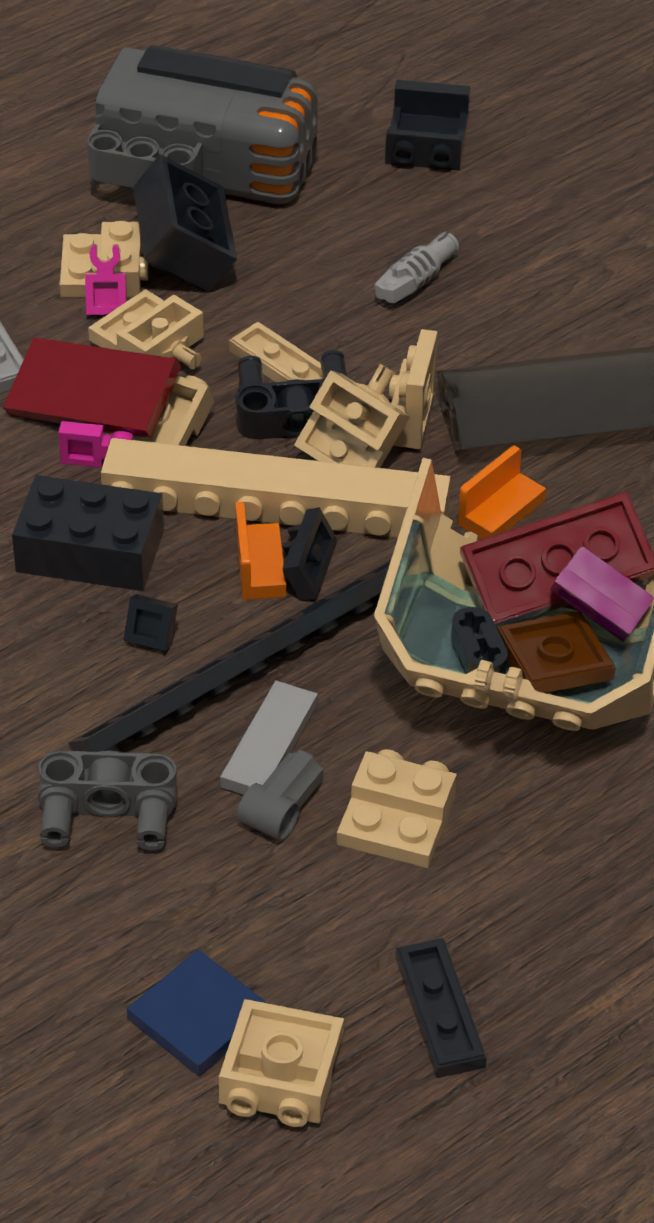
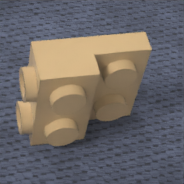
[60,221,148,297]
[389,329,438,449]
[104,375,215,446]
[337,749,457,868]
[219,999,344,1127]

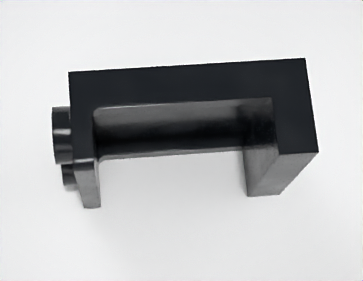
[385,80,470,171]

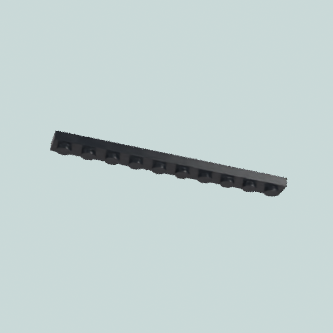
[68,559,407,752]

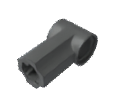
[237,749,323,841]

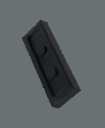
[395,938,487,1078]

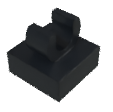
[123,594,178,651]

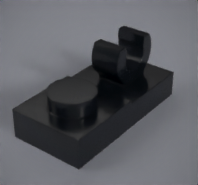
[282,507,337,601]

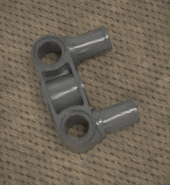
[38,750,178,850]

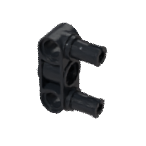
[235,350,347,439]

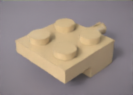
[88,289,204,370]
[294,363,410,468]

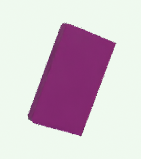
[550,547,654,642]

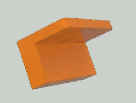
[458,445,546,539]
[235,502,286,600]

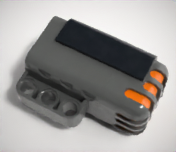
[87,45,318,205]

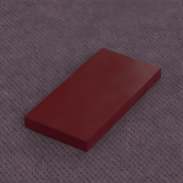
[3,337,181,438]
[460,491,654,627]

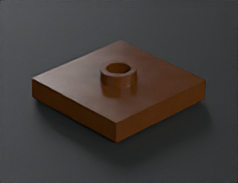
[497,611,616,693]

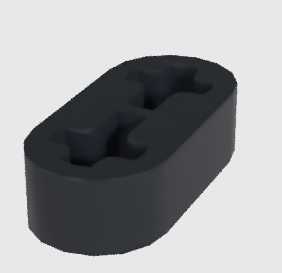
[451,607,508,674]

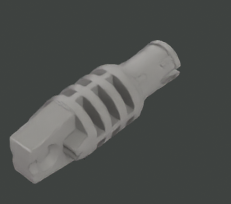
[374,232,459,303]

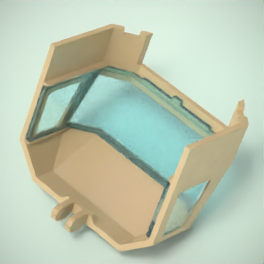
[374,458,654,731]

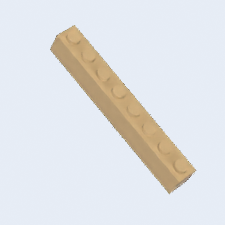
[101,438,451,538]

